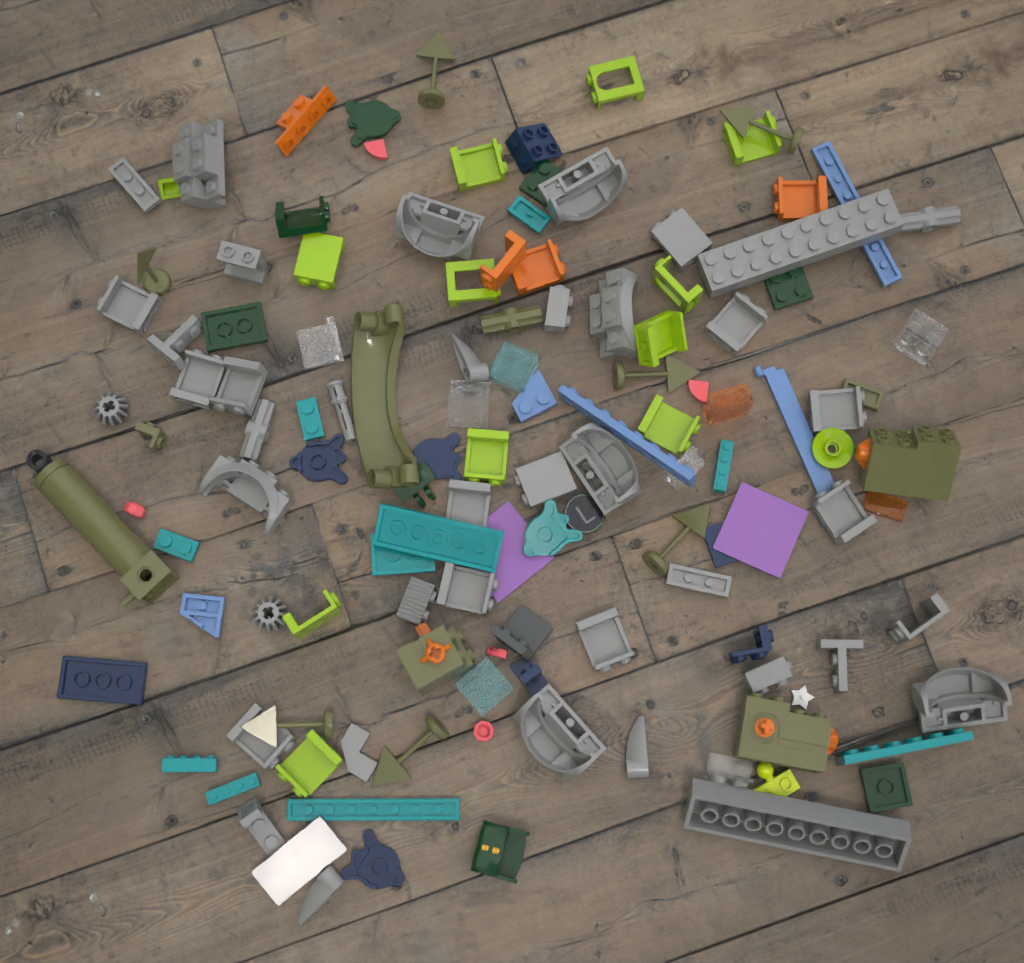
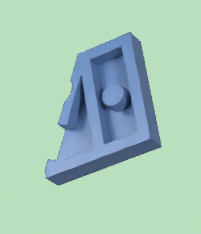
[512,370,557,423]
[180,593,226,639]

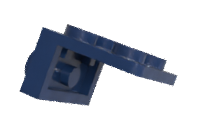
[505,123,562,175]
[725,625,774,664]

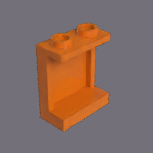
[772,175,828,221]
[480,230,526,292]
[505,238,566,296]

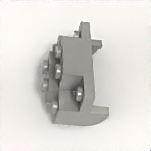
[172,119,226,209]
[537,147,628,226]
[394,192,485,260]
[589,267,639,360]
[559,423,644,515]
[200,455,293,537]
[911,667,1012,733]
[512,683,607,782]

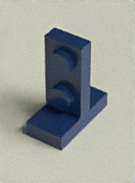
[510,658,548,697]

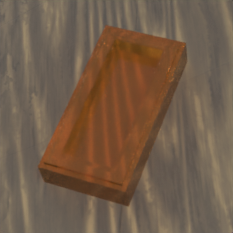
[862,491,908,523]

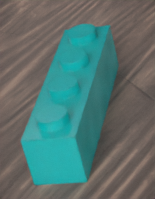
[712,439,734,494]
[162,756,219,772]
[205,773,262,806]

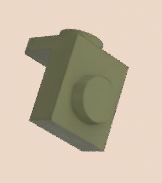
[134,421,165,453]

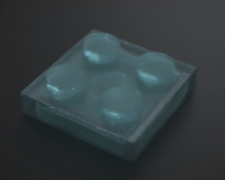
[488,341,541,393]
[455,657,515,717]

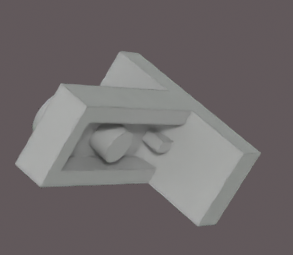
[147,315,203,371]
[817,639,864,693]
[237,796,286,856]

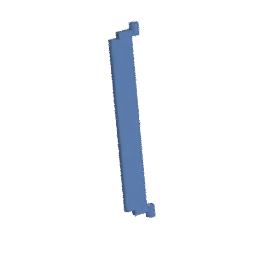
[753,366,834,527]

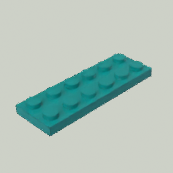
[372,503,505,573]
[835,728,974,766]

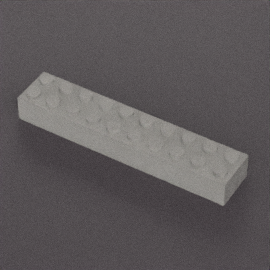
[696,188,904,299]
[683,778,912,872]

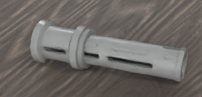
[325,380,356,443]

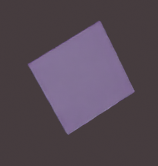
[712,482,809,579]
[469,501,555,603]

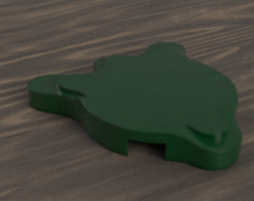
[345,100,401,147]

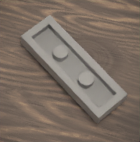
[108,157,162,214]
[665,563,732,598]

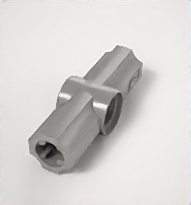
[900,206,961,233]
[239,399,276,463]

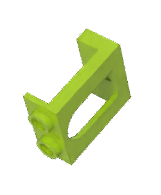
[586,56,645,110]
[651,255,703,316]
[445,258,501,307]

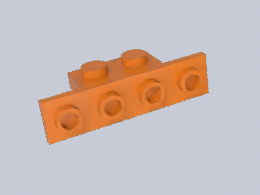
[275,85,337,157]

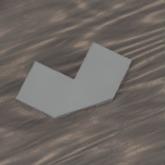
[341,723,378,782]

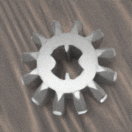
[93,391,130,427]
[252,596,287,632]

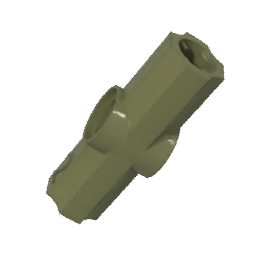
[480,305,543,335]

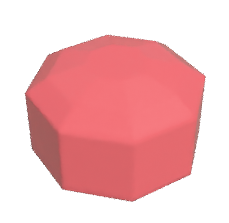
[124,502,146,519]
[473,721,494,742]

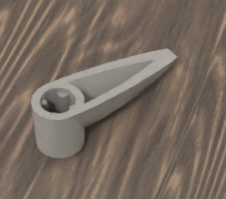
[450,334,489,383]
[626,715,649,779]
[297,865,345,926]

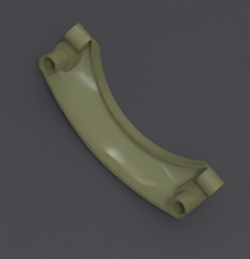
[351,304,419,489]

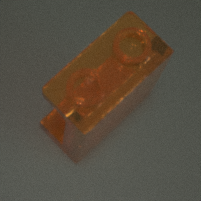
[702,383,754,426]

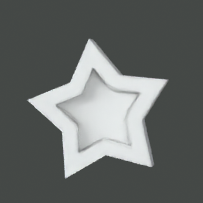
[790,685,815,710]

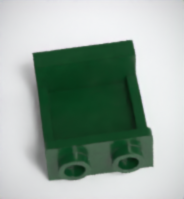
[275,196,331,238]

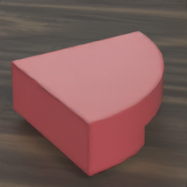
[364,139,388,160]
[688,380,709,404]
[486,646,508,660]

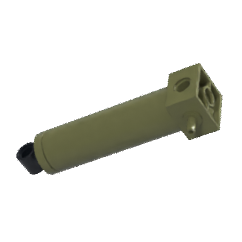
[26,449,180,607]

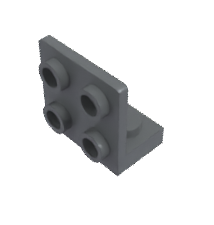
[490,605,553,662]

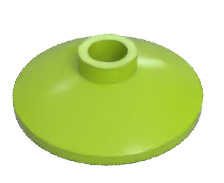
[812,428,854,469]

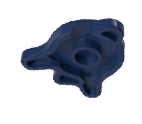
[412,433,462,480]
[290,434,348,485]
[341,830,405,889]

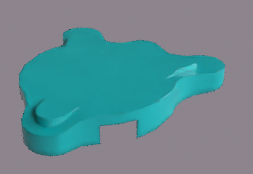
[523,499,583,557]

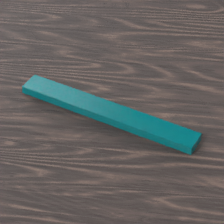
[287,798,460,821]

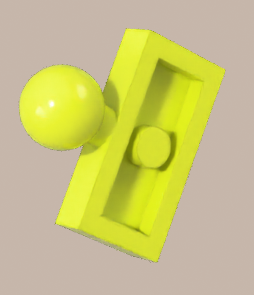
[753,762,801,797]

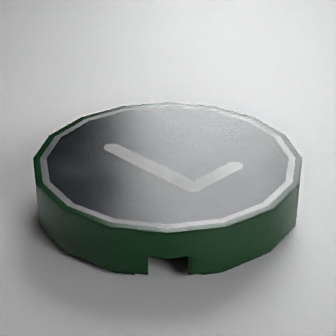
[564,493,605,535]

